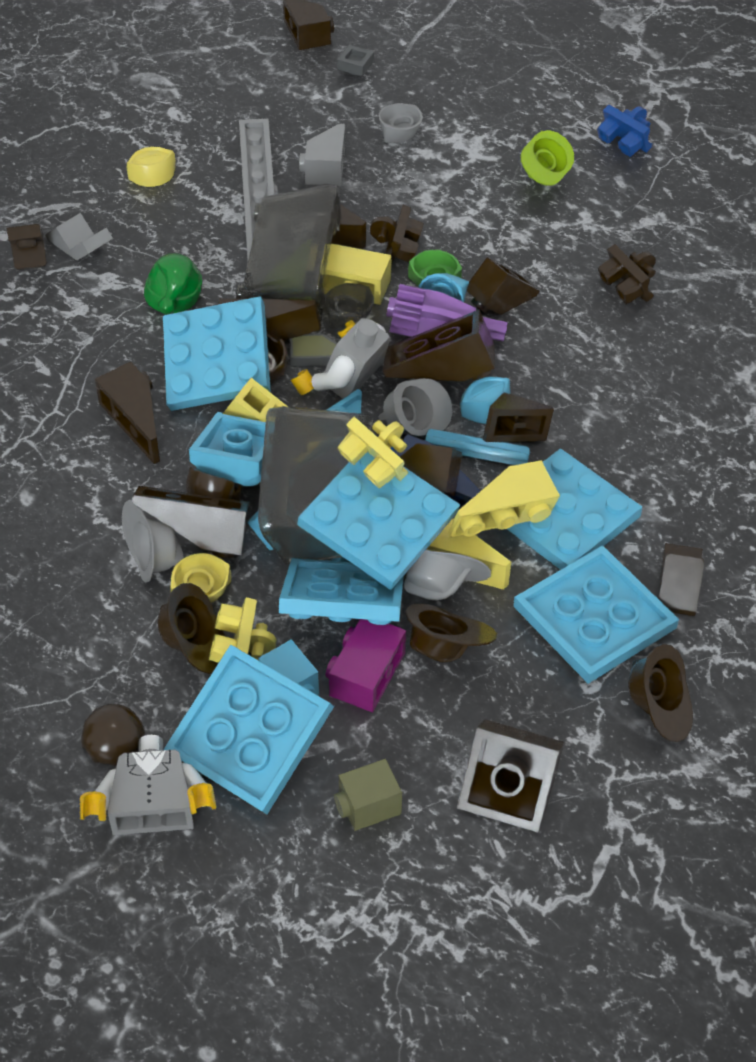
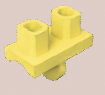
[337,417,408,489]
[209,597,277,663]

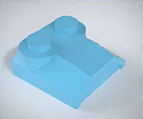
[189,412,285,486]

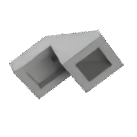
[45,213,113,260]

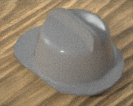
[378,378,453,436]
[122,500,184,583]
[404,549,491,601]

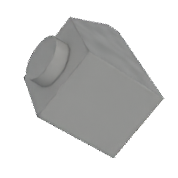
[299,124,345,186]

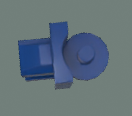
[597,105,652,157]

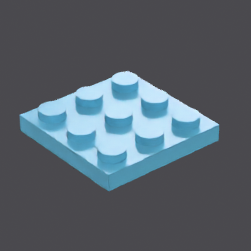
[163,296,271,411]
[507,448,642,570]
[297,452,460,590]
[513,545,679,684]
[279,558,404,625]
[164,645,334,814]

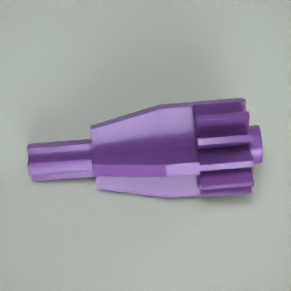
[386,284,508,342]

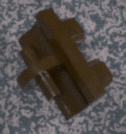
[370,204,424,265]
[598,244,656,305]

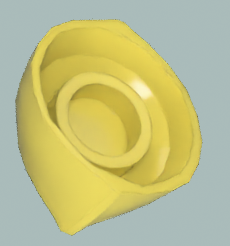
[127,147,176,187]
[170,553,231,603]

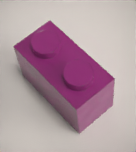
[325,619,406,713]

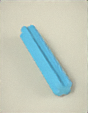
[425,429,530,465]

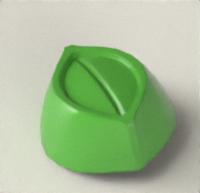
[408,250,462,286]

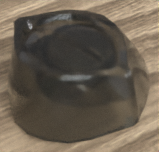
[325,283,374,329]

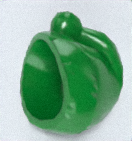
[144,253,202,315]

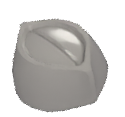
[379,103,423,143]

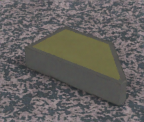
[290,333,337,367]

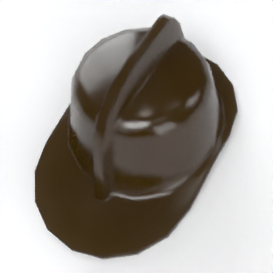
[157,583,226,674]
[405,604,497,662]
[628,644,693,742]

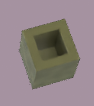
[334,758,402,831]

